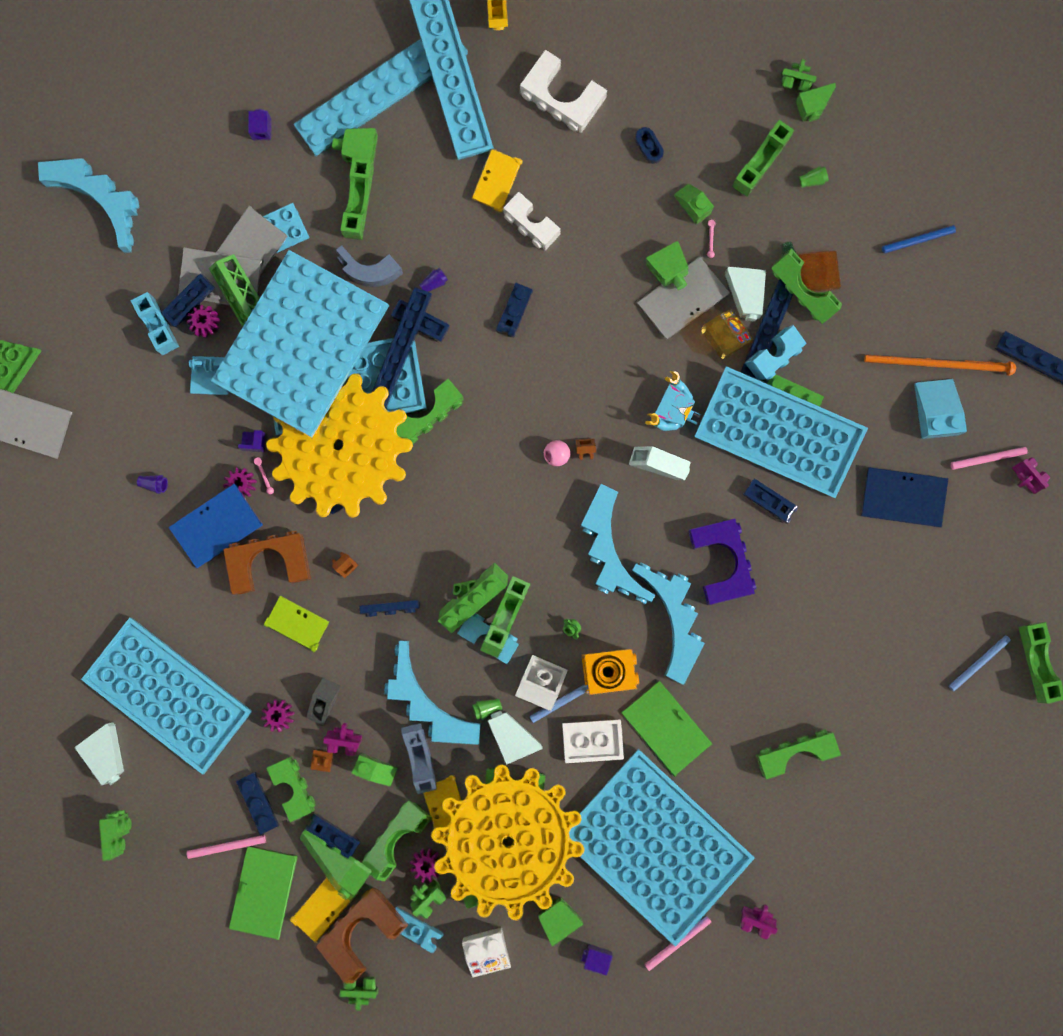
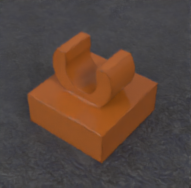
[575,438,596,460]
[332,552,359,578]
[310,749,334,772]

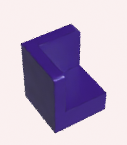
[238,430,266,452]

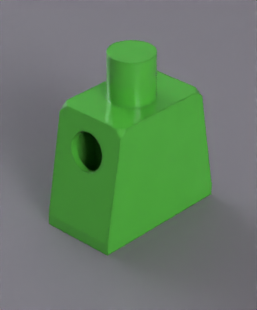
[332,128,378,164]
[646,241,688,290]
[538,897,583,947]

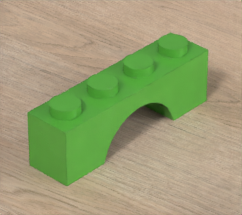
[732,120,794,197]
[341,158,374,240]
[771,248,842,324]
[397,378,464,444]
[438,563,508,633]
[480,576,530,658]
[1018,622,1063,704]
[756,729,841,779]
[362,800,433,881]

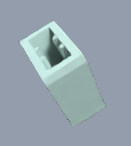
[725,267,766,321]
[629,446,691,480]
[488,710,543,764]
[75,722,124,785]

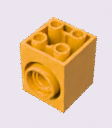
[581,649,639,694]

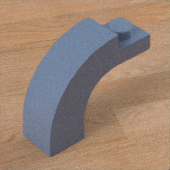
[336,245,403,287]
[401,724,437,794]

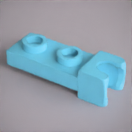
[395,907,444,953]

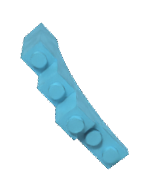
[38,158,139,253]
[580,484,655,604]
[631,562,705,685]
[384,641,481,745]

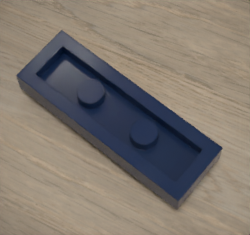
[161,273,215,327]
[391,299,450,343]
[360,600,420,617]
[236,772,279,835]

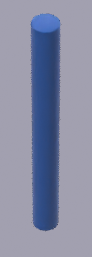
[882,225,956,254]

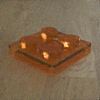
[798,251,841,292]

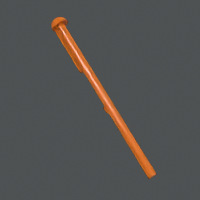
[864,355,1016,376]

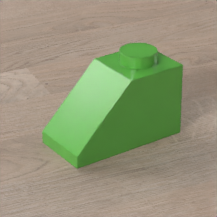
[796,83,836,121]
[674,184,714,224]
[352,753,398,786]

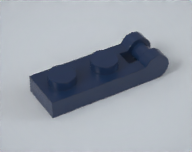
[496,283,533,338]
[743,478,798,524]
[304,813,361,859]

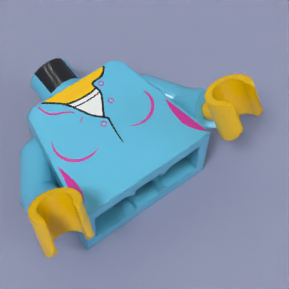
[645,371,701,431]

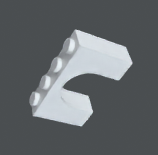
[520,50,607,133]

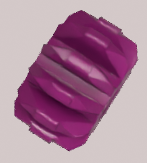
[187,305,220,338]
[223,467,257,498]
[261,699,295,732]
[410,848,441,883]

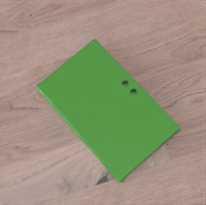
[621,681,712,777]
[229,846,297,940]

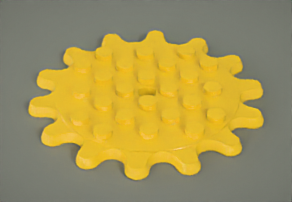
[266,373,413,518]
[432,765,584,920]

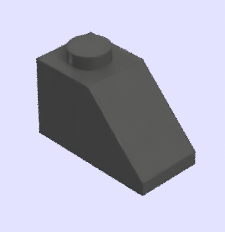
[306,678,341,726]

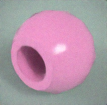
[544,440,570,466]

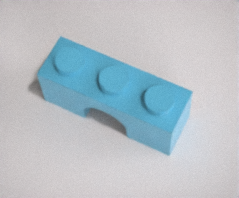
[131,292,179,355]
[745,325,807,380]
[457,613,519,664]

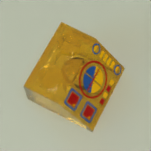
[701,309,754,361]

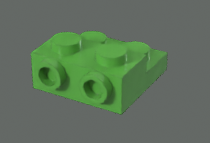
[99,810,132,861]

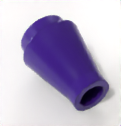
[419,268,448,292]
[137,475,168,494]

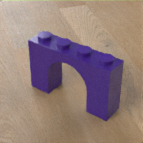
[688,519,756,605]

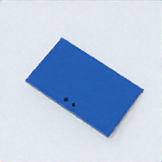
[169,484,263,568]

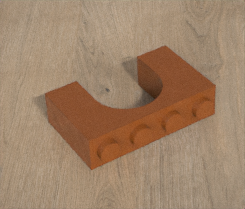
[223,531,311,595]
[316,888,409,984]

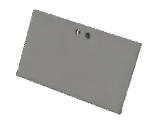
[216,206,288,275]
[178,247,262,306]
[637,256,730,340]
[0,389,73,459]

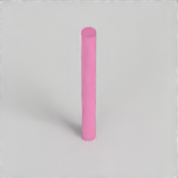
[950,447,1028,470]
[187,835,266,859]
[644,916,711,971]

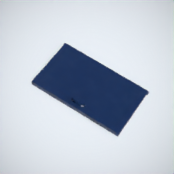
[861,467,949,528]

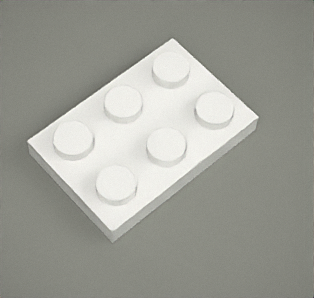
[562,719,624,763]

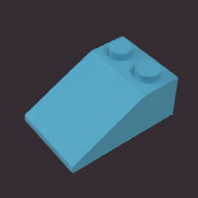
[914,379,967,439]

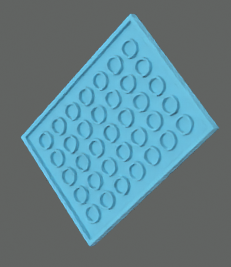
[211,250,389,438]
[569,749,755,947]

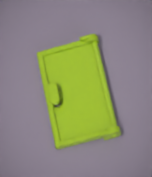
[264,596,329,653]

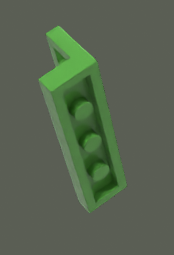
[209,254,260,327]

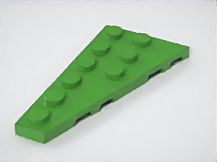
[0,340,42,393]

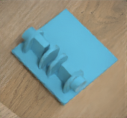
[263,203,310,253]
[189,356,229,395]

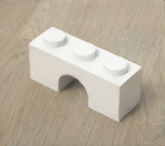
[504,192,560,250]

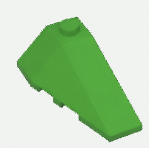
[300,830,372,901]

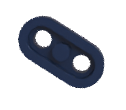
[635,127,664,164]

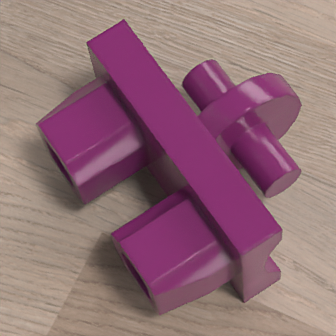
[1012,457,1050,494]
[323,722,362,756]
[741,904,778,940]

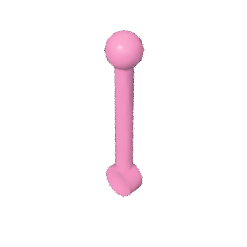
[707,220,716,258]
[254,457,274,494]

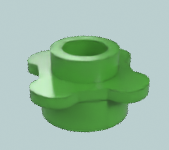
[563,619,581,639]

